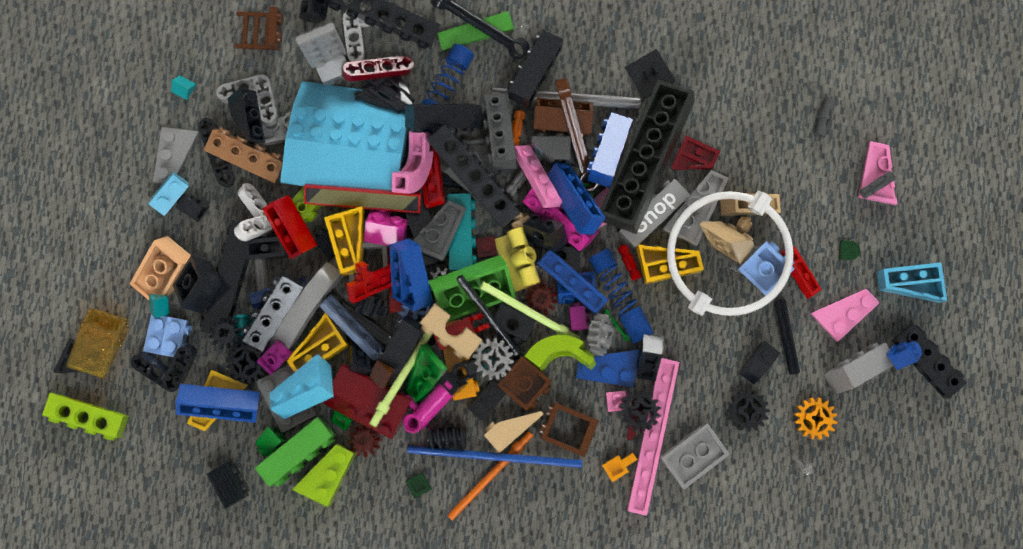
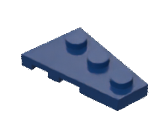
[576,349,639,388]

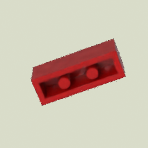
[262,195,317,259]

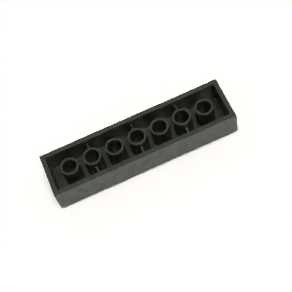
[600,80,695,234]

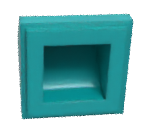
[171,76,197,100]
[149,294,170,318]

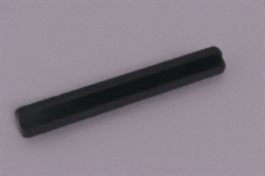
[775,299,800,375]

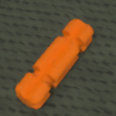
[512,110,525,146]

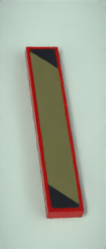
[304,184,421,213]

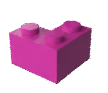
[364,210,408,246]

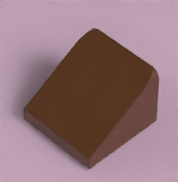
[369,360,395,389]

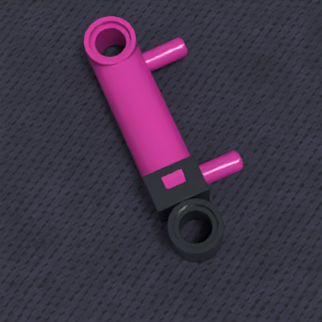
[403,360,477,433]

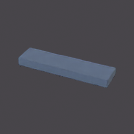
[320,294,384,361]

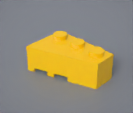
[324,206,365,276]
[636,244,704,284]

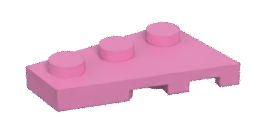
[858,141,897,205]
[810,289,880,342]

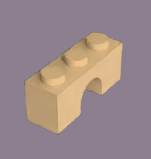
[420,303,482,359]

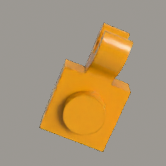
[602,452,637,482]

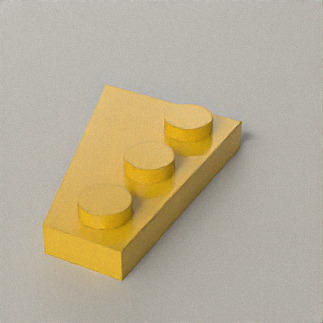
[187,370,247,431]

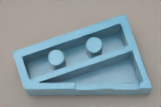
[877,262,947,303]
[270,354,334,419]

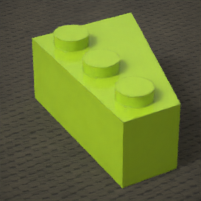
[292,444,357,507]

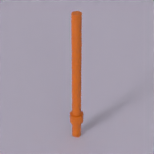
[447,431,534,521]

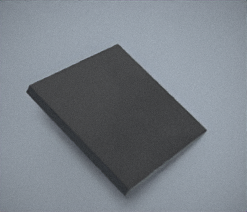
[624,49,676,99]

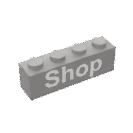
[618,179,690,249]

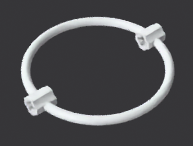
[667,191,793,316]

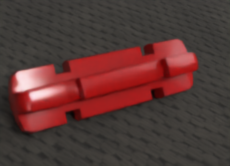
[618,244,642,281]

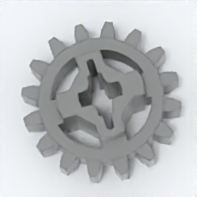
[587,313,614,356]
[470,338,514,381]

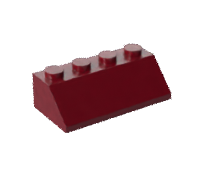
[323,364,412,439]

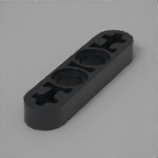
[198,118,235,188]

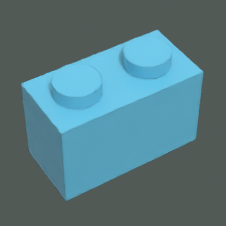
[148,171,189,216]

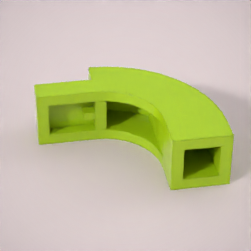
[524,335,596,372]

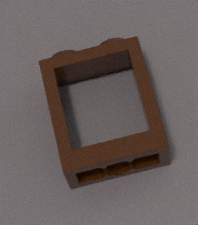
[538,403,599,457]

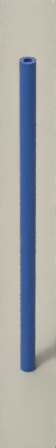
[407,445,582,468]

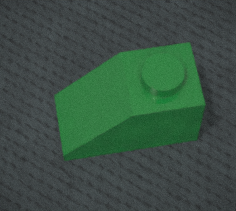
[255,427,289,457]

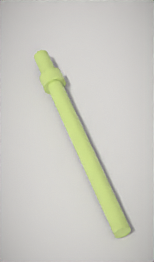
[480,281,580,339]
[369,332,433,427]

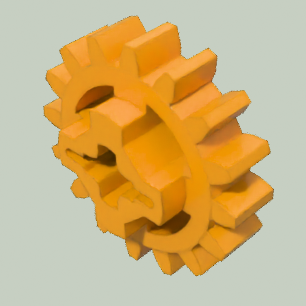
[793,397,837,440]

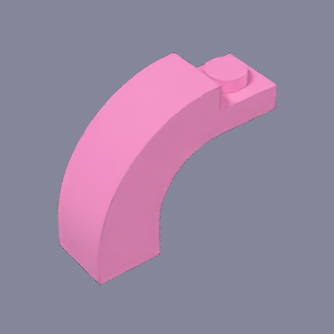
[392,131,433,194]

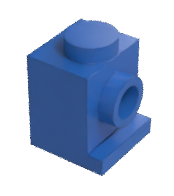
[887,341,922,370]

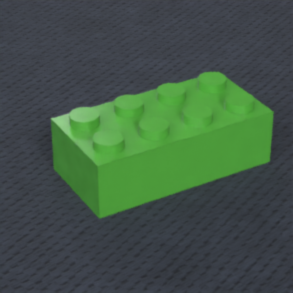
[428,255,516,323]
[255,417,338,487]

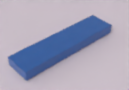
[537,250,608,315]

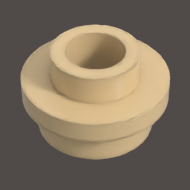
[736,216,752,234]

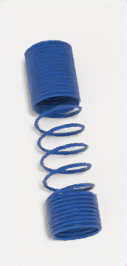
[421,44,474,134]
[589,248,654,344]

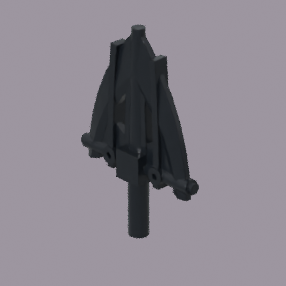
[354,68,415,114]

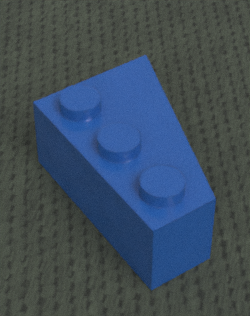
[389,239,433,311]

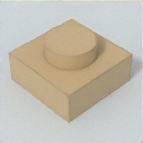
[509,212,530,229]

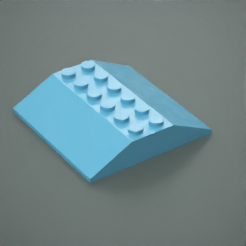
[280,81,409,190]

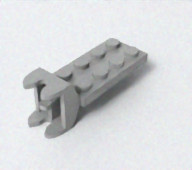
[295,22,351,86]

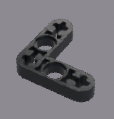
[131,343,197,392]

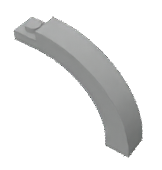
[268,257,344,352]

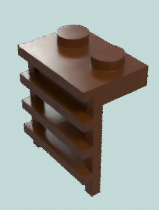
[234,7,284,51]

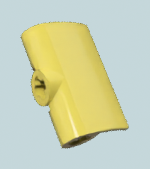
[495,227,540,292]

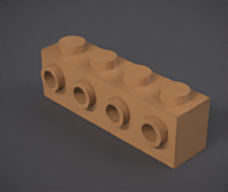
[204,127,283,183]

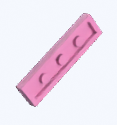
[514,145,563,208]

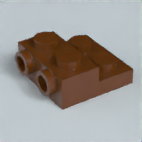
[497,356,552,411]

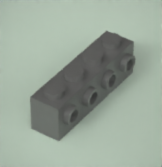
[482,93,516,171]

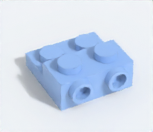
[738,241,795,296]
[143,314,192,357]

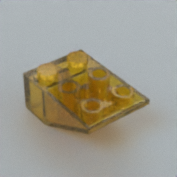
[66,307,129,378]

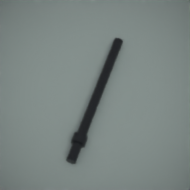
[456,275,525,361]

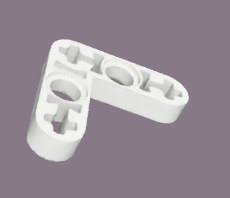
[343,7,387,62]
[234,183,274,241]

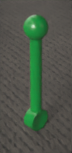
[603,309,630,342]

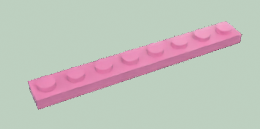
[627,358,679,516]

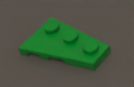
[406,344,447,402]

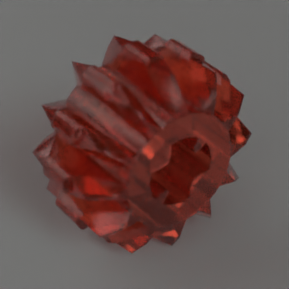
[525,283,558,315]
[348,425,382,458]

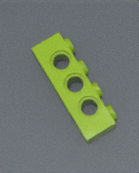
[42,393,129,441]

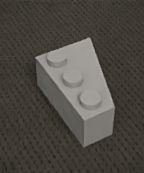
[823,342,894,394]

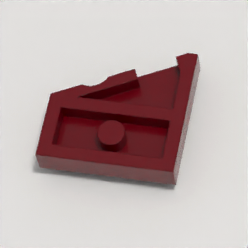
[670,136,720,171]

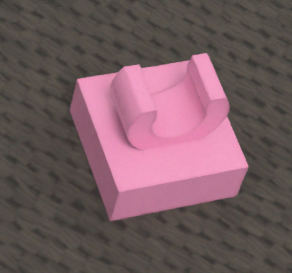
[606,391,626,412]

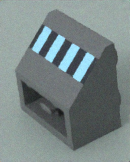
[531,133,570,167]

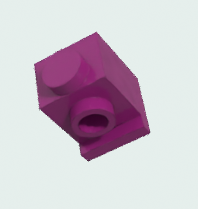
[569,303,590,331]
[257,340,292,375]

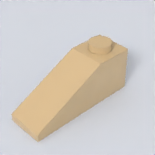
[720,193,781,216]
[484,411,543,453]

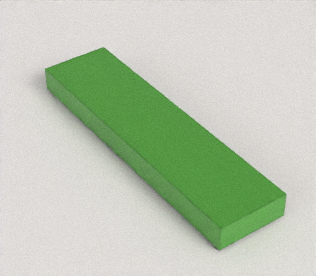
[437,11,514,52]

